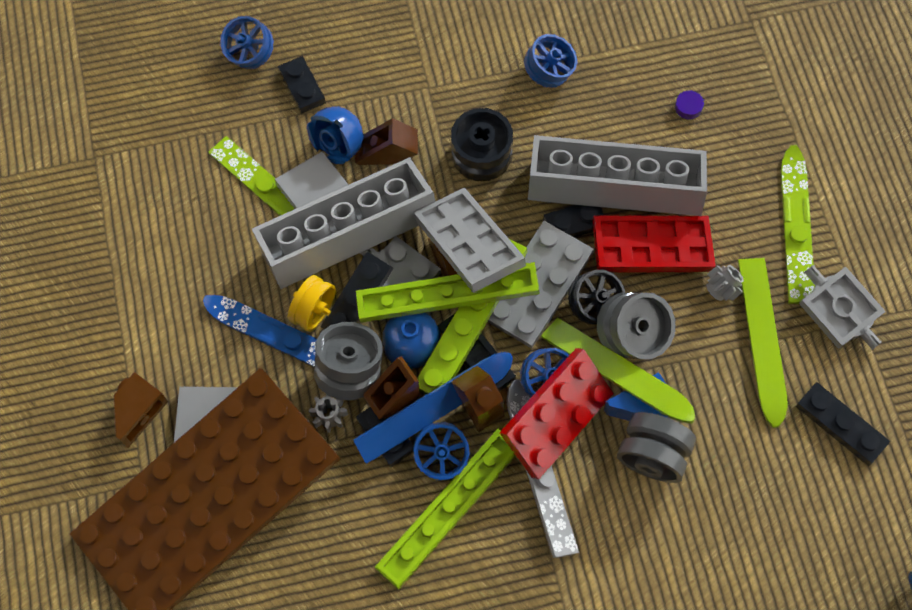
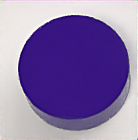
[675,90,704,120]

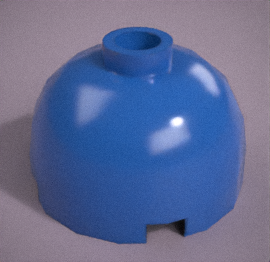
[307,106,364,164]
[382,313,441,370]

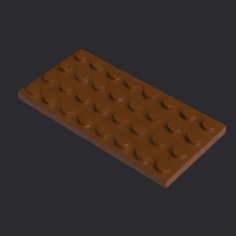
[69,368,341,610]

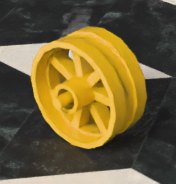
[287,275,336,332]

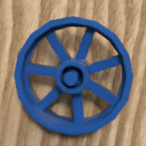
[220,16,274,69]
[524,34,577,88]
[520,348,569,397]
[413,422,470,480]

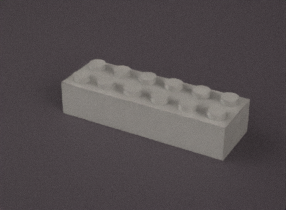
[528,135,707,216]
[252,157,436,289]

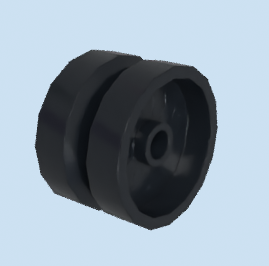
[451,108,513,181]

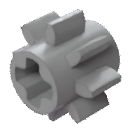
[706,265,744,301]
[309,394,348,433]

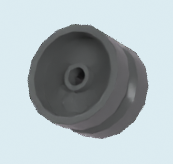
[597,293,676,359]
[314,322,383,400]
[617,412,697,483]

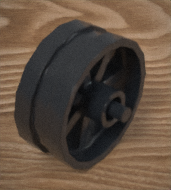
[568,270,625,324]

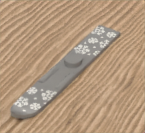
[506,379,579,558]

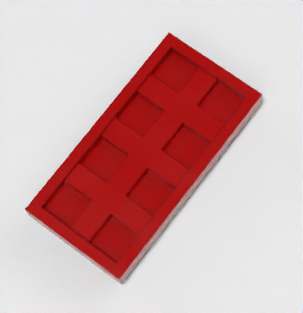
[592,216,716,273]
[499,348,614,479]

